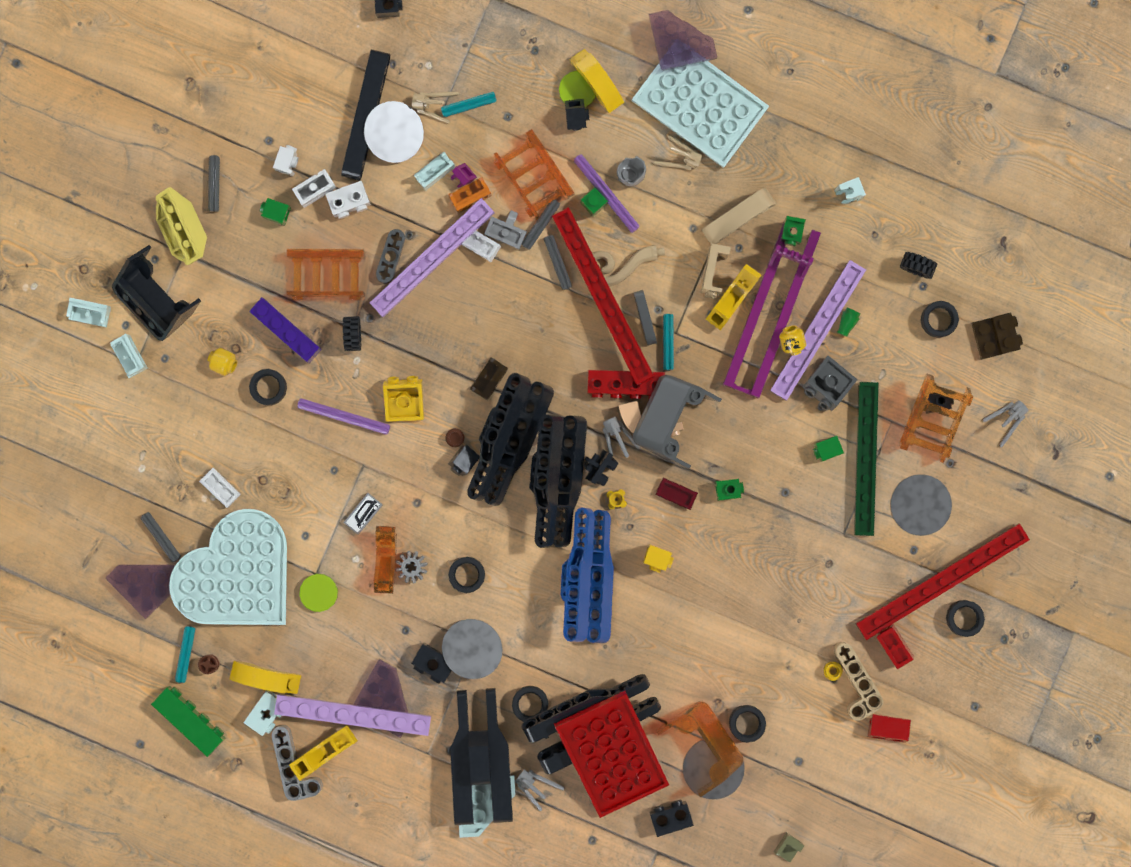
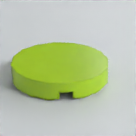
[559,71,596,108]
[299,574,338,612]

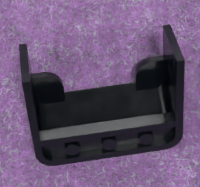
[112,245,201,341]

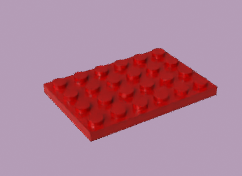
[554,691,669,818]

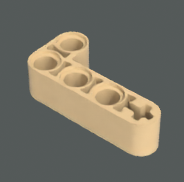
[702,188,776,244]
[834,642,883,721]

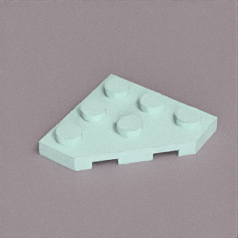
[459,775,515,838]

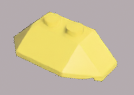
[156,187,207,265]

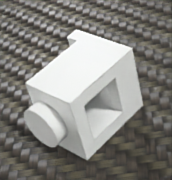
[273,145,299,176]

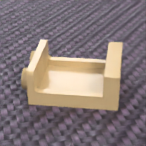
[701,243,731,299]

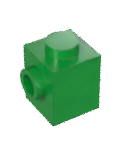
[715,479,744,501]

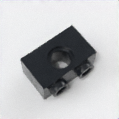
[411,643,452,684]

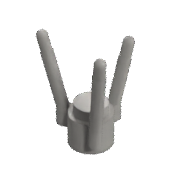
[983,400,1028,447]
[602,417,640,458]
[515,769,564,811]

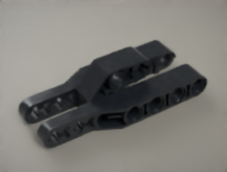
[467,373,554,506]
[529,414,587,548]
[521,674,661,774]
[450,688,513,826]

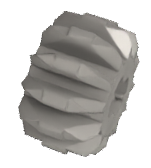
[395,551,428,583]

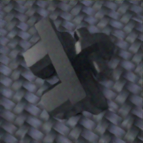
[584,449,619,486]

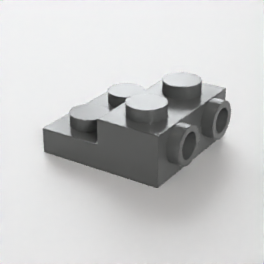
[802,356,858,411]

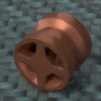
[198,654,220,674]

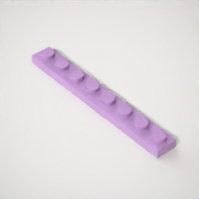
[370,198,495,317]
[770,260,866,401]
[274,694,431,736]

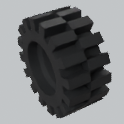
[900,252,938,279]
[343,316,362,351]

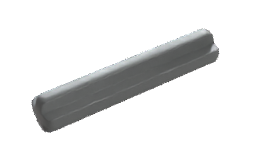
[208,155,220,212]
[522,199,560,250]
[544,235,572,290]
[141,512,181,562]

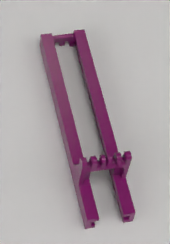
[723,222,821,398]

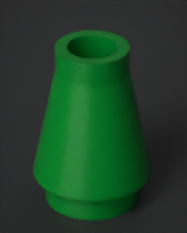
[837,307,861,337]

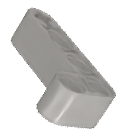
[272,725,323,801]

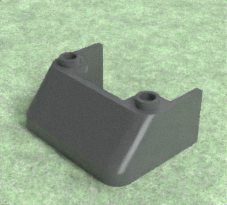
[633,375,722,469]

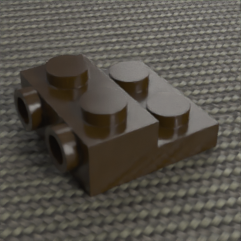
[971,312,1023,360]

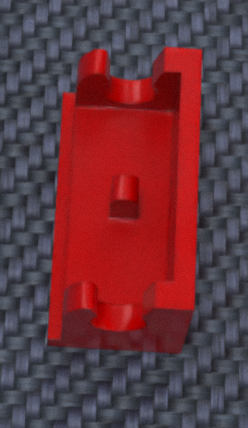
[876,624,914,670]
[867,714,911,743]

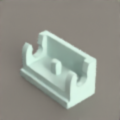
[414,152,455,191]
[834,177,866,204]
[67,298,111,328]
[110,334,148,378]

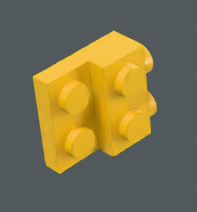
[383,376,424,422]

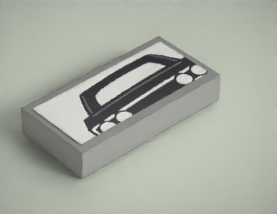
[343,493,383,535]

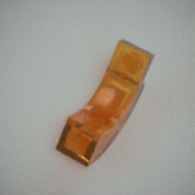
[373,526,397,594]

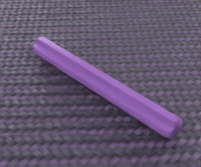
[574,154,639,233]
[298,398,390,434]

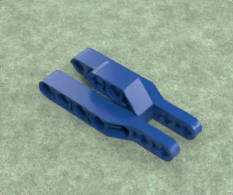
[561,507,614,643]

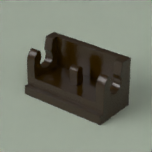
[470,358,508,401]

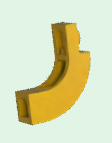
[569,49,625,113]
[705,264,762,331]
[229,661,302,694]
[289,725,358,781]

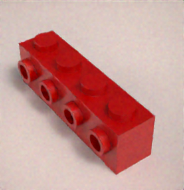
[587,370,665,399]

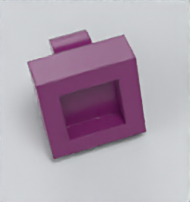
[451,163,477,188]

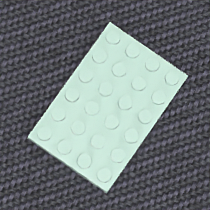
[632,39,769,168]

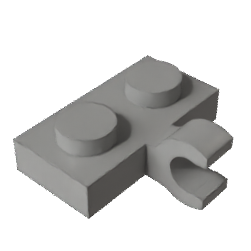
[484,210,527,250]

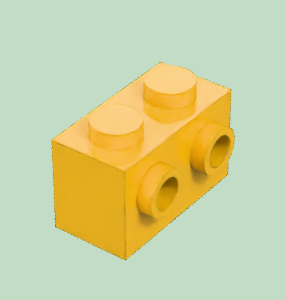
[643,544,674,573]

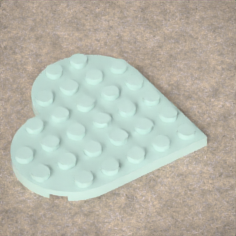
[169,509,287,625]

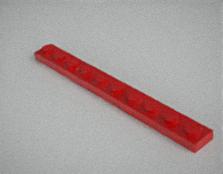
[552,207,655,385]
[855,523,1030,640]

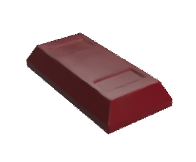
[655,477,698,510]

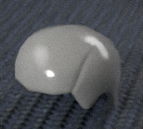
[617,156,646,186]

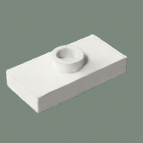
[461,231,501,262]
[199,468,241,508]

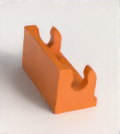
[448,177,492,213]

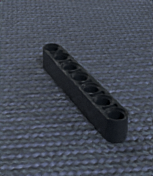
[341,49,391,181]

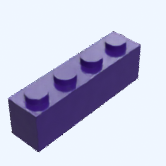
[249,297,322,364]

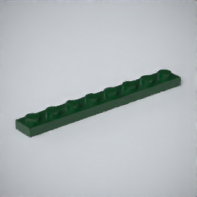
[854,382,879,536]

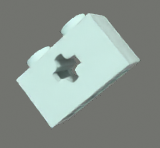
[244,690,282,736]

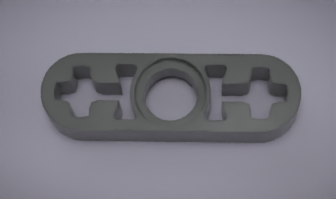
[376,229,405,284]
[633,290,657,346]

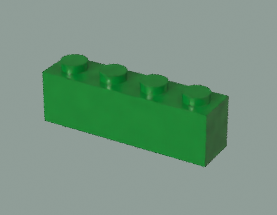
[151,686,226,757]

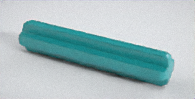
[441,92,497,117]
[663,314,674,370]
[175,626,196,683]

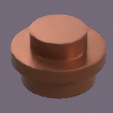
[445,428,465,448]

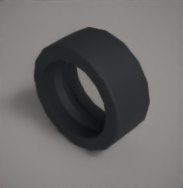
[920,301,959,338]
[249,369,287,406]
[448,557,485,593]
[946,600,985,637]
[512,686,549,722]
[729,705,766,743]

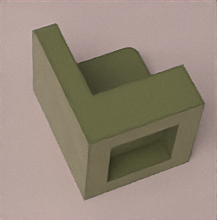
[774,832,804,862]

